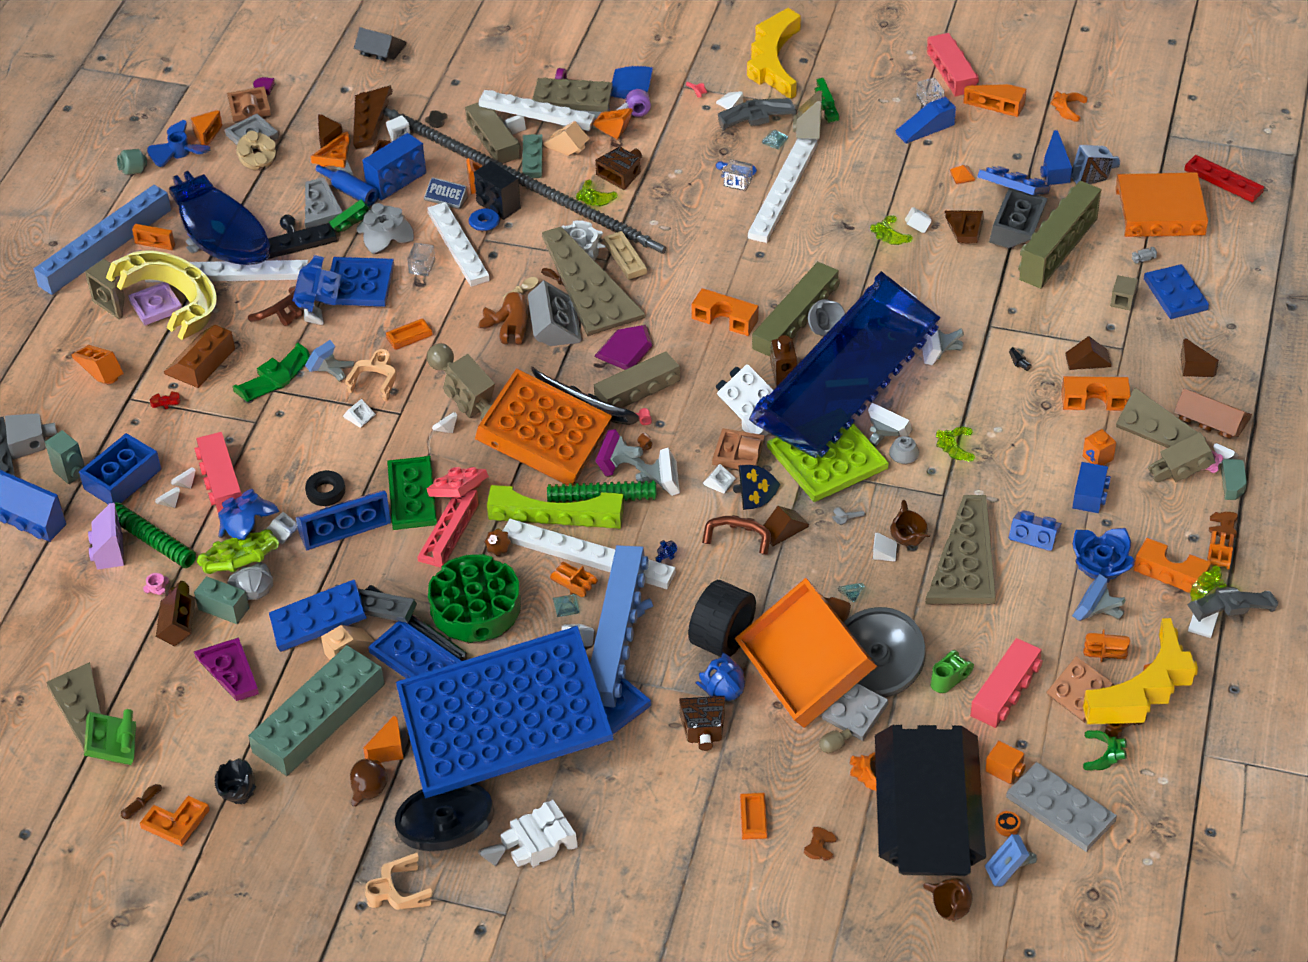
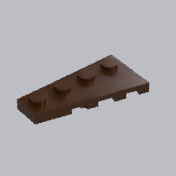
[353,85,393,149]

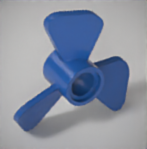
[147,120,211,167]

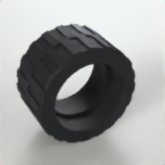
[688,579,756,657]

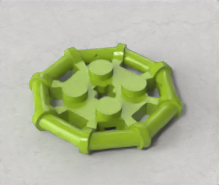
[197,529,279,574]

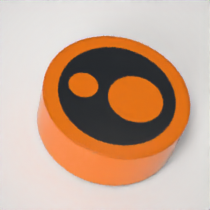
[995,811,1021,837]

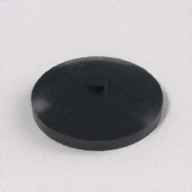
[395,784,494,851]

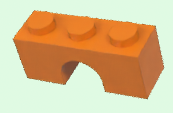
[691,288,759,336]
[1061,376,1131,411]
[1133,538,1211,596]

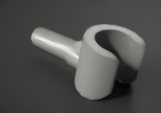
[186,238,216,253]
[832,507,865,525]

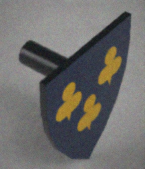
[733,465,780,510]

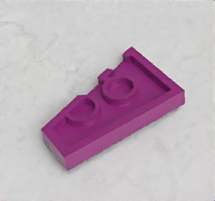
[194,637,259,701]

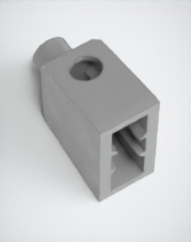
[5,413,57,460]

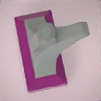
[595,429,645,476]

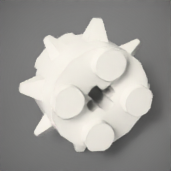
[562,221,606,260]

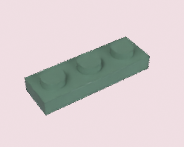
[522,134,543,178]

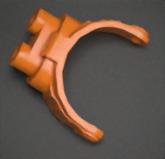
[1050,91,1088,122]
[850,752,876,791]

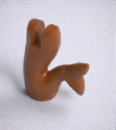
[478,292,527,345]

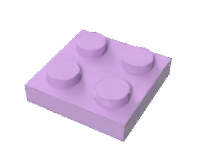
[128,282,182,326]

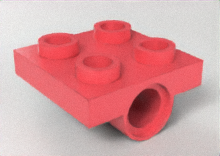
[426,467,489,497]

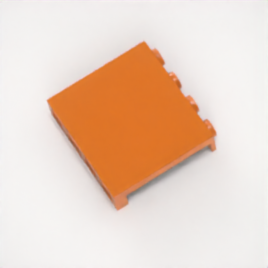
[1115,173,1208,237]

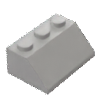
[528,280,582,346]

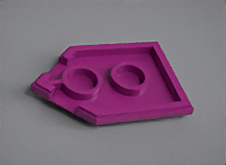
[595,325,652,370]

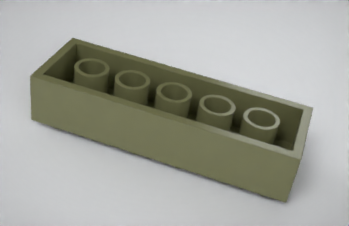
[1018,181,1102,289]

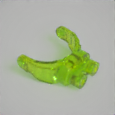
[576,179,617,206]
[870,215,913,245]
[936,426,975,461]
[1190,566,1227,602]

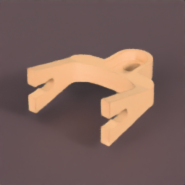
[345,349,397,401]
[365,853,432,910]

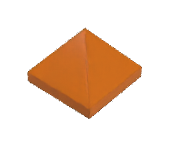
[950,165,975,184]

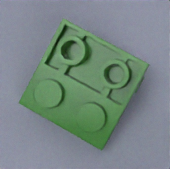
[84,709,136,765]

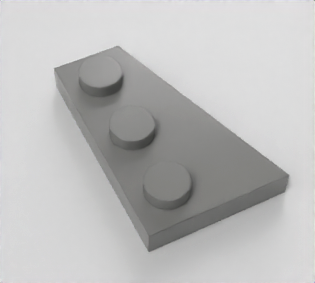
[305,177,342,229]

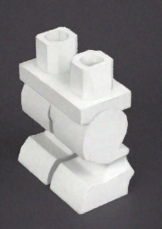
[501,800,578,868]

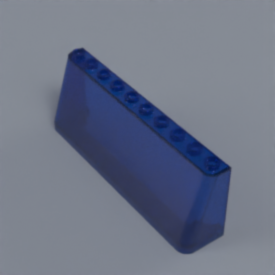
[749,271,941,459]

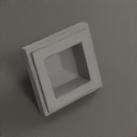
[478,843,506,866]

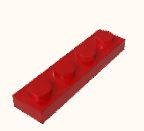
[1184,155,1264,203]

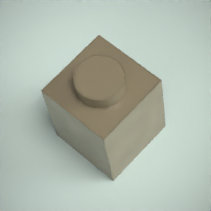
[1110,275,1138,311]

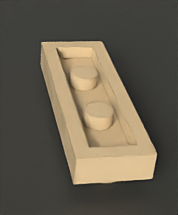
[603,231,647,280]

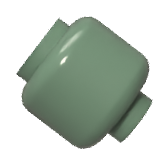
[117,149,147,175]

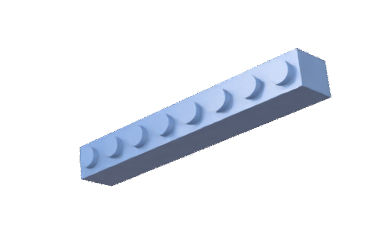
[33,185,171,295]
[590,545,649,707]

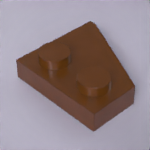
[945,210,984,243]

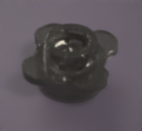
[425,110,447,128]

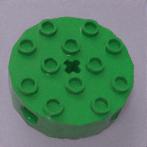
[428,554,521,643]

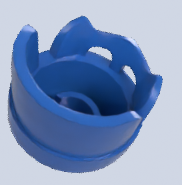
[695,653,745,702]

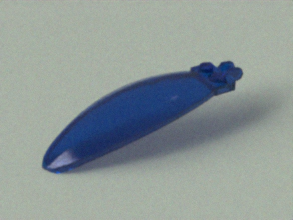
[169,171,270,265]

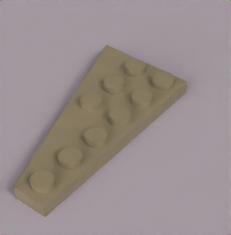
[542,227,645,336]
[925,495,996,604]

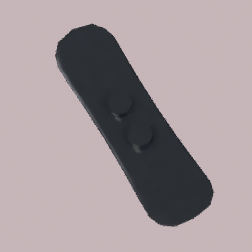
[531,366,639,425]

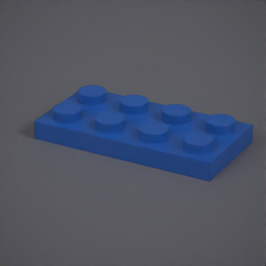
[269,579,367,652]
[368,621,461,678]

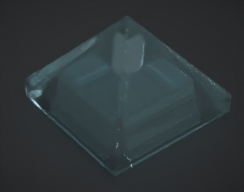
[762,130,788,149]
[838,583,865,603]
[553,594,580,617]

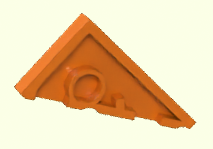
[311,131,350,168]

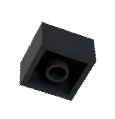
[474,161,521,220]

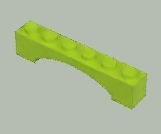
[487,485,624,529]

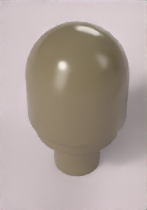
[819,728,852,753]

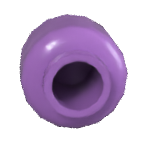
[626,89,651,117]

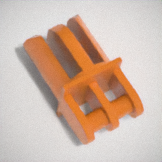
[1207,531,1234,570]
[550,561,598,597]
[1083,629,1130,662]

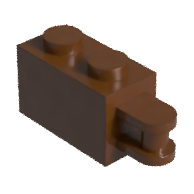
[156,581,196,646]

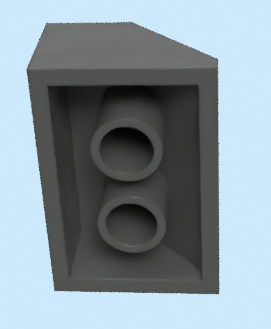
[989,188,1048,248]

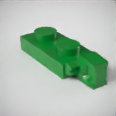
[814,78,839,123]

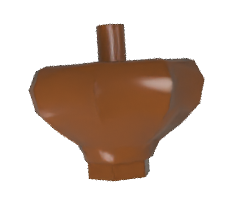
[484,528,511,556]

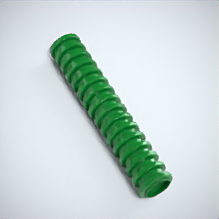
[547,480,657,503]
[115,502,196,568]

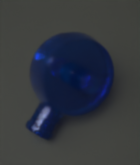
[655,540,678,563]

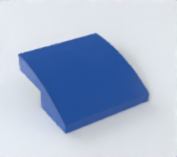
[611,66,653,99]

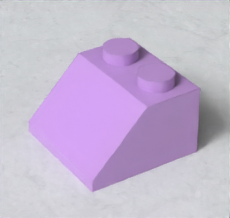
[88,503,124,570]

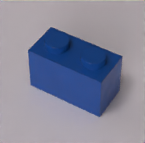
[1072,462,1111,513]

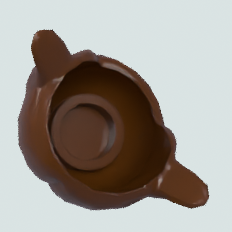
[890,500,931,546]
[350,759,388,807]
[923,878,973,922]

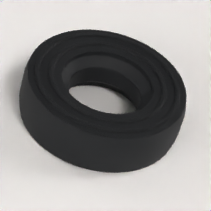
[305,470,345,506]

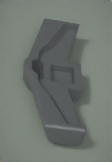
[718,98,796,131]
[1187,587,1278,622]

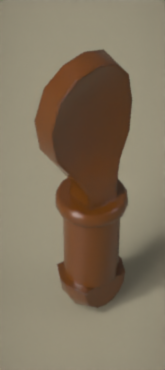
[541,268,564,285]
[121,784,163,819]

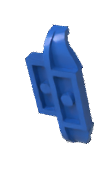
[293,255,341,312]

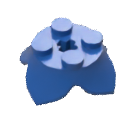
[218,489,280,540]
[1073,528,1135,583]

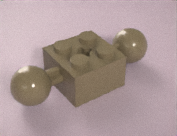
[427,343,495,421]

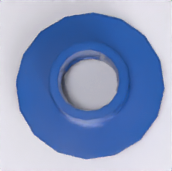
[469,208,500,231]

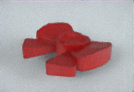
[149,391,181,409]

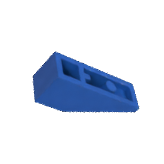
[895,97,956,144]
[1040,130,1072,185]

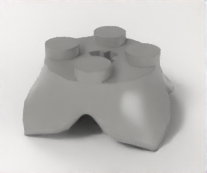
[357,203,414,254]

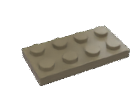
[532,78,613,112]

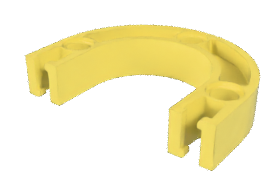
[106,250,217,340]

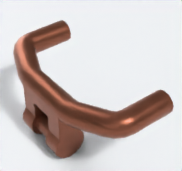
[248,286,302,326]
[702,515,771,555]

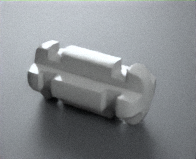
[1132,247,1157,264]

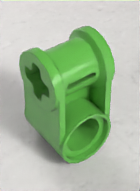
[930,650,974,693]

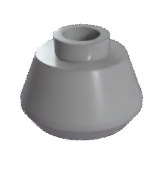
[889,436,919,464]

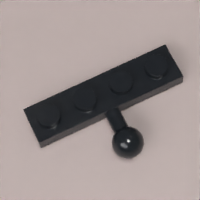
[253,214,337,261]

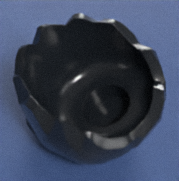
[215,758,256,804]

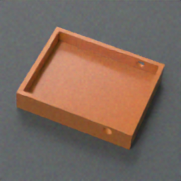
[475,368,612,486]
[735,578,877,728]

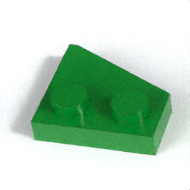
[329,199,371,232]

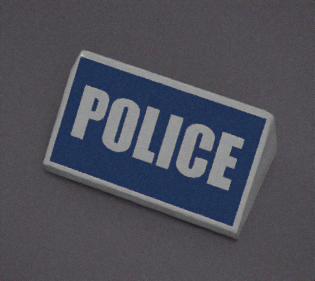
[424,177,468,209]

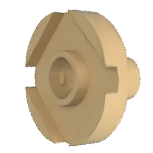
[236,131,276,170]

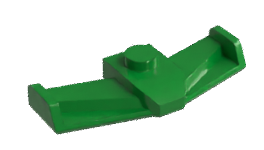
[232,342,310,402]

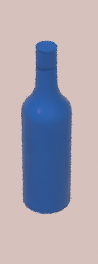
[316,165,379,206]

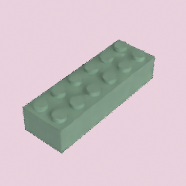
[248,645,385,776]

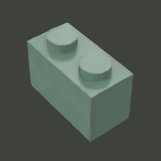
[45,430,85,484]
[194,576,249,624]

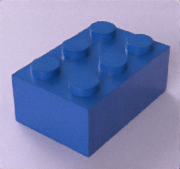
[362,132,426,201]
[79,433,161,505]

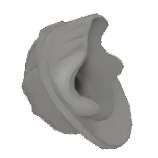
[808,299,845,336]
[228,562,273,600]

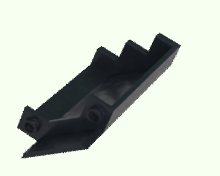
[875,725,986,876]

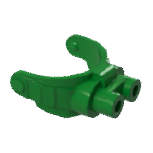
[1083,730,1127,771]

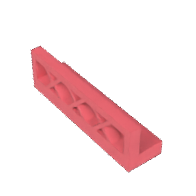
[417,489,479,568]

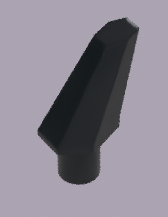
[1009,347,1032,371]

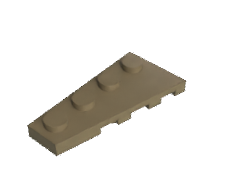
[1116,388,1206,448]
[46,662,101,750]

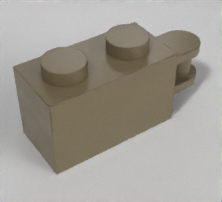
[1148,432,1216,483]

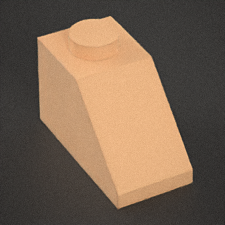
[543,121,589,155]
[321,625,374,660]

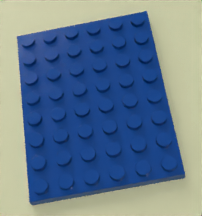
[396,626,614,798]

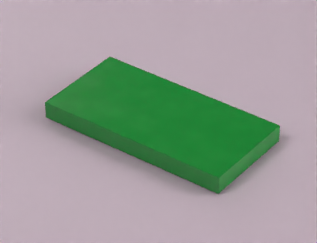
[387,456,437,530]

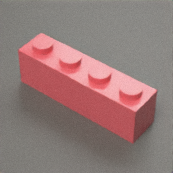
[927,33,979,96]
[194,432,241,513]
[970,638,1043,728]

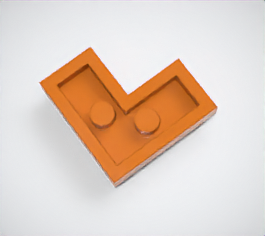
[140,796,210,847]

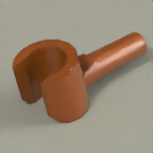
[637,433,652,450]

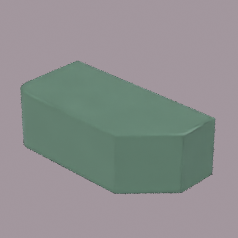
[1221,459,1247,500]

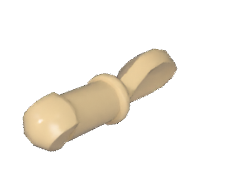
[503,277,539,301]

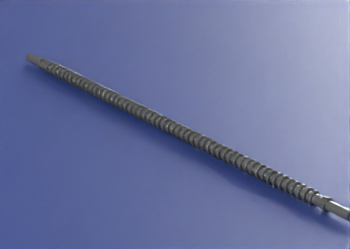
[383,107,667,254]

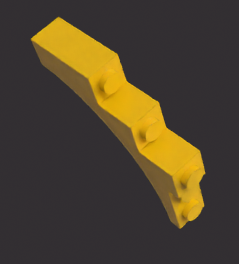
[747,7,801,99]
[1083,618,1198,724]

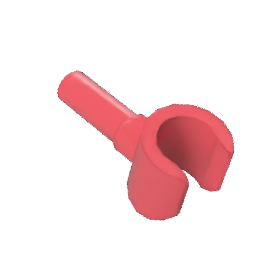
[686,82,708,97]
[636,408,652,425]

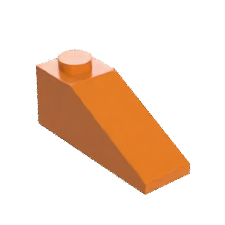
[963,84,1027,117]
[71,345,124,384]

